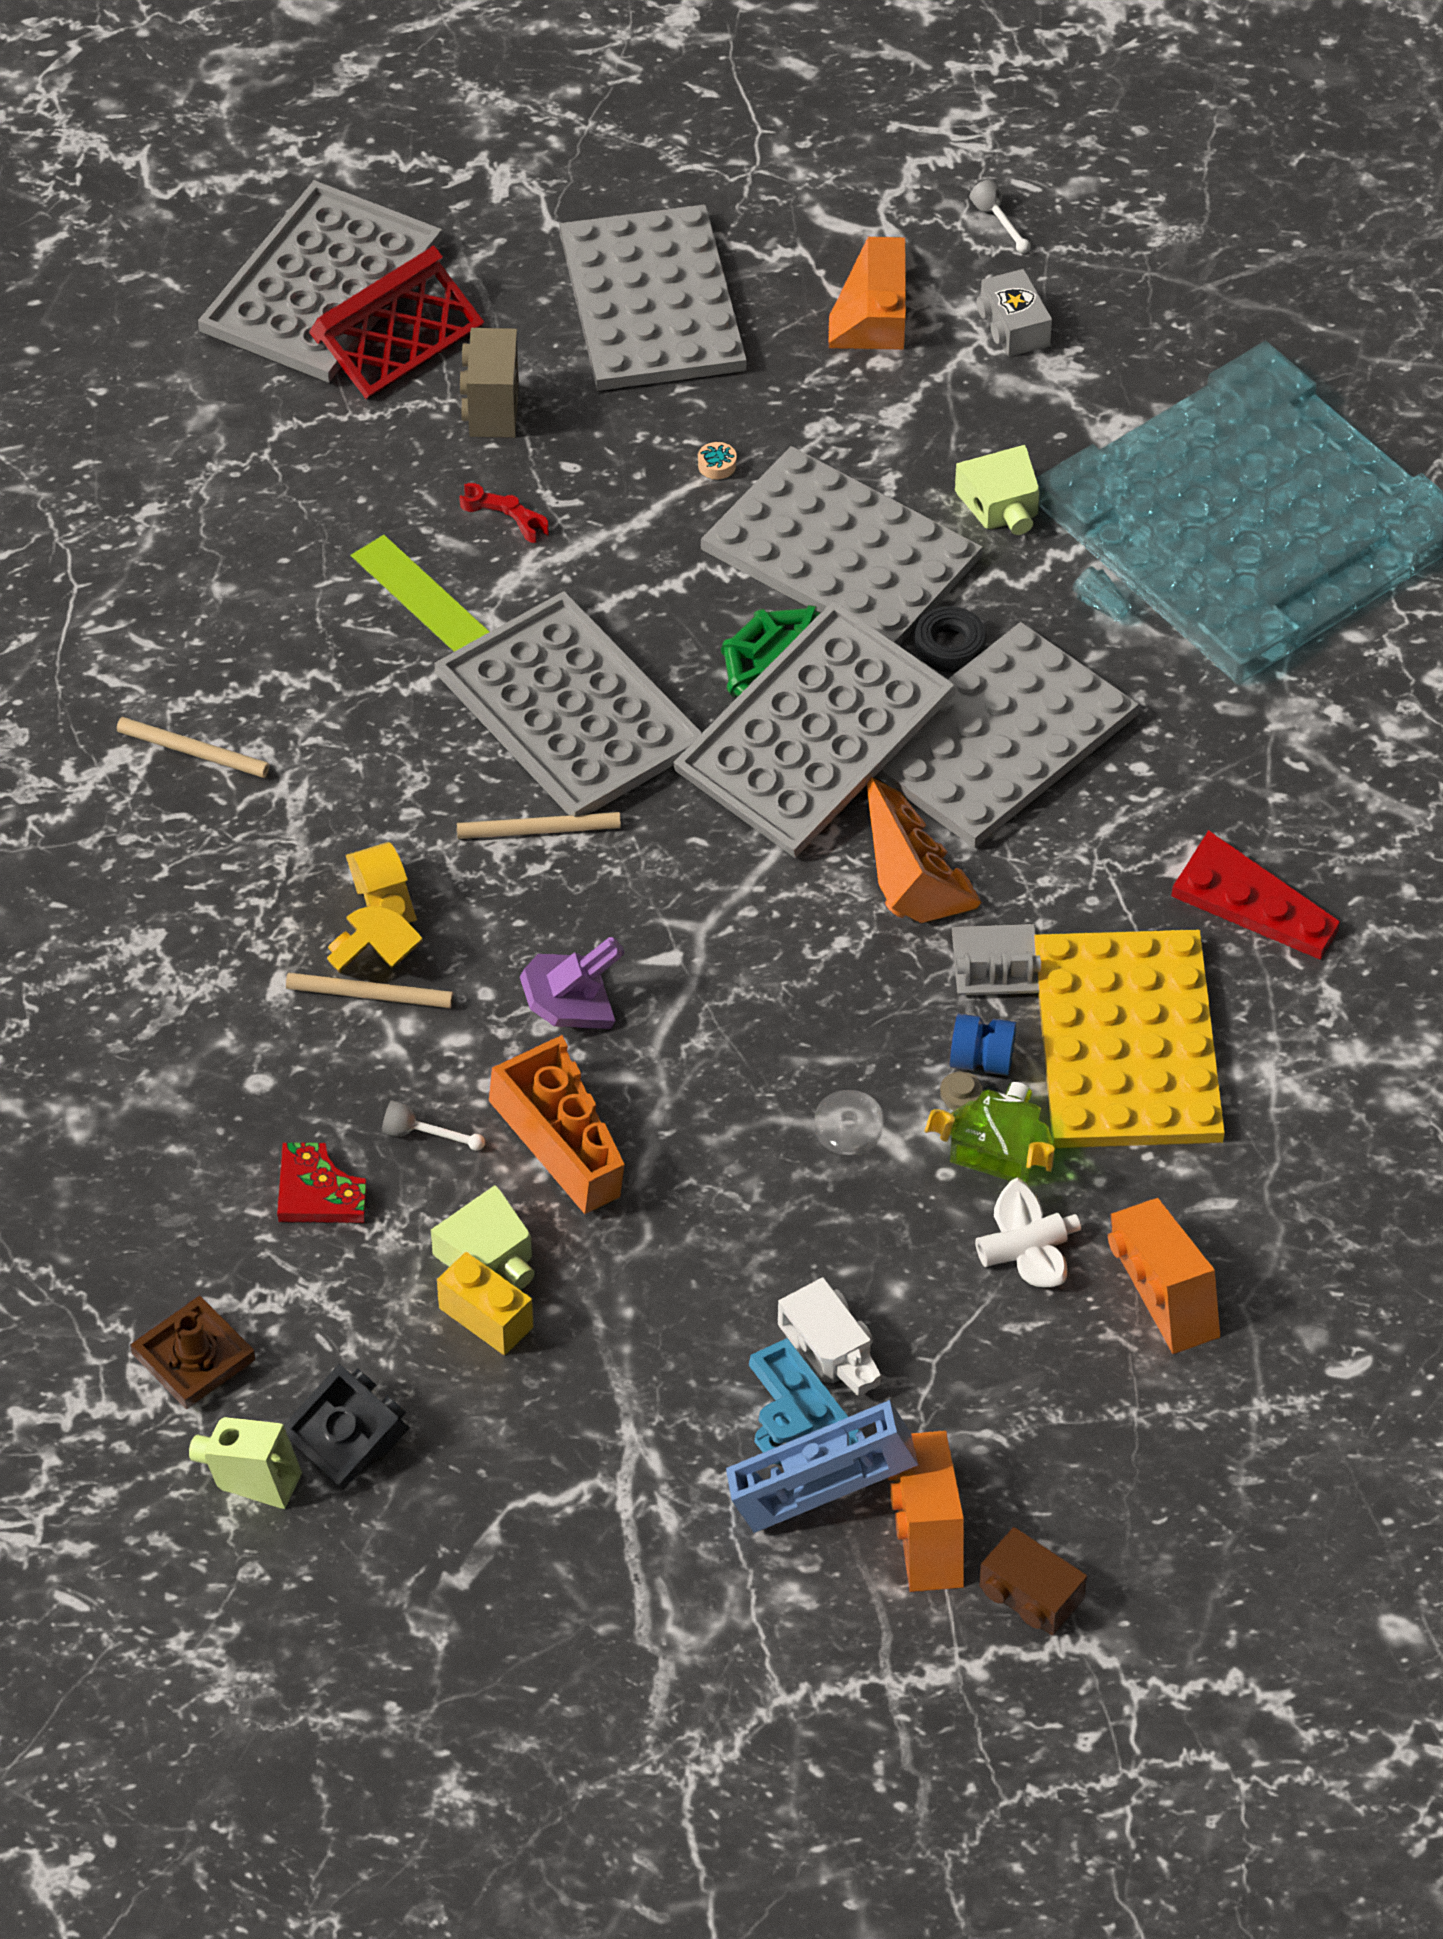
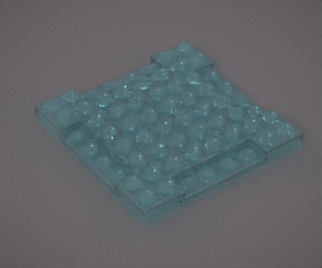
[1036,341,1443,685]

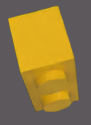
[437,1252,533,1356]

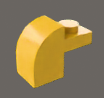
[346,842,417,923]
[327,906,423,973]

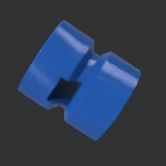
[950,1013,1017,1076]

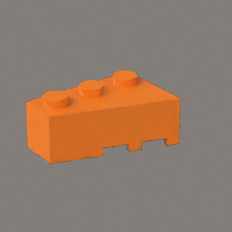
[1108,1198,1220,1354]
[887,1431,964,1592]

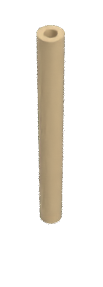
[117,717,270,778]
[457,812,621,839]
[286,973,453,1008]

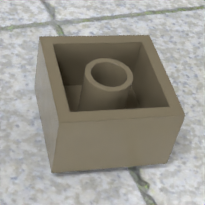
[460,328,519,438]

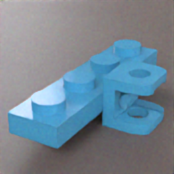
[749,1338,859,1464]

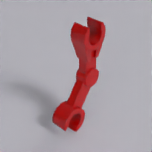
[460,483,549,543]

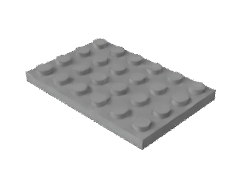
[198,180,442,383]
[559,204,746,391]
[701,446,982,646]
[435,591,702,817]
[673,600,955,858]
[876,622,1139,848]

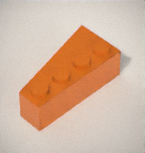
[489,1035,625,1214]

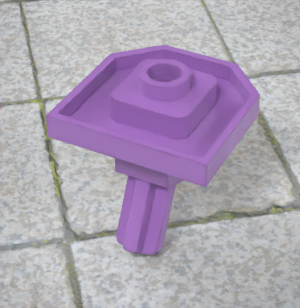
[520,937,625,1029]

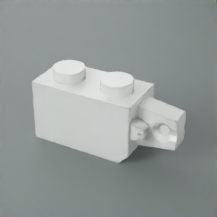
[778,1277,881,1396]

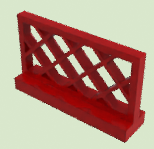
[309,245,484,400]

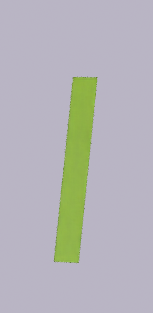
[350,535,489,652]

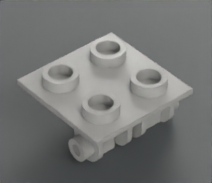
[952,924,1041,996]

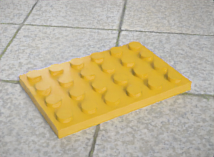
[1034,930,1224,1148]

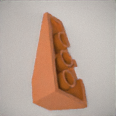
[829,237,906,350]
[867,777,982,923]

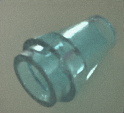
[1072,566,1132,622]

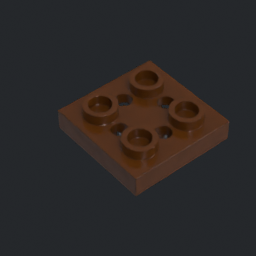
[130,1295,256,1410]

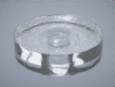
[815,1090,883,1155]

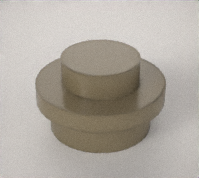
[940,1071,983,1112]

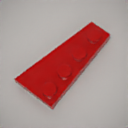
[1171,830,1340,960]

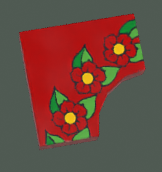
[277,1143,367,1223]

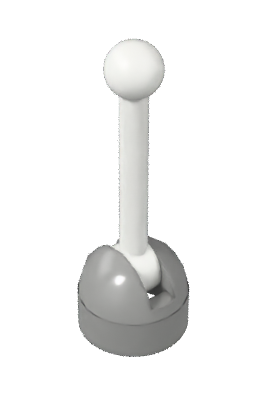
[970,179,1031,254]
[382,1100,485,1151]

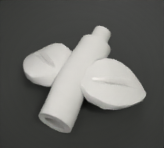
[975,1177,1081,1287]

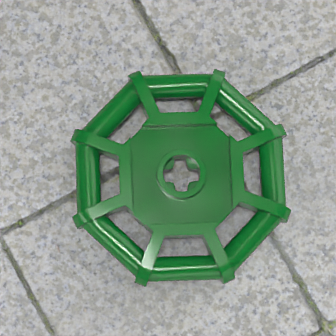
[721,605,820,697]

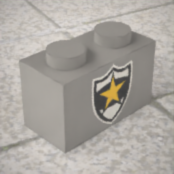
[977,269,1052,357]

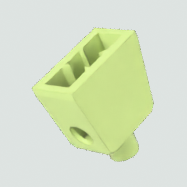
[955,445,1039,535]
[431,1185,535,1290]
[189,1417,302,1509]

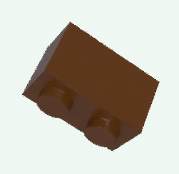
[979,1527,1087,1636]

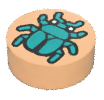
[698,442,736,479]

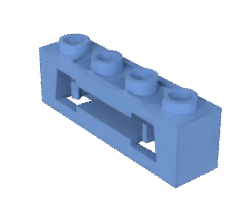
[726,1400,918,1533]

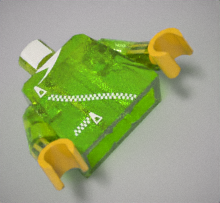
[924,1082,1055,1184]

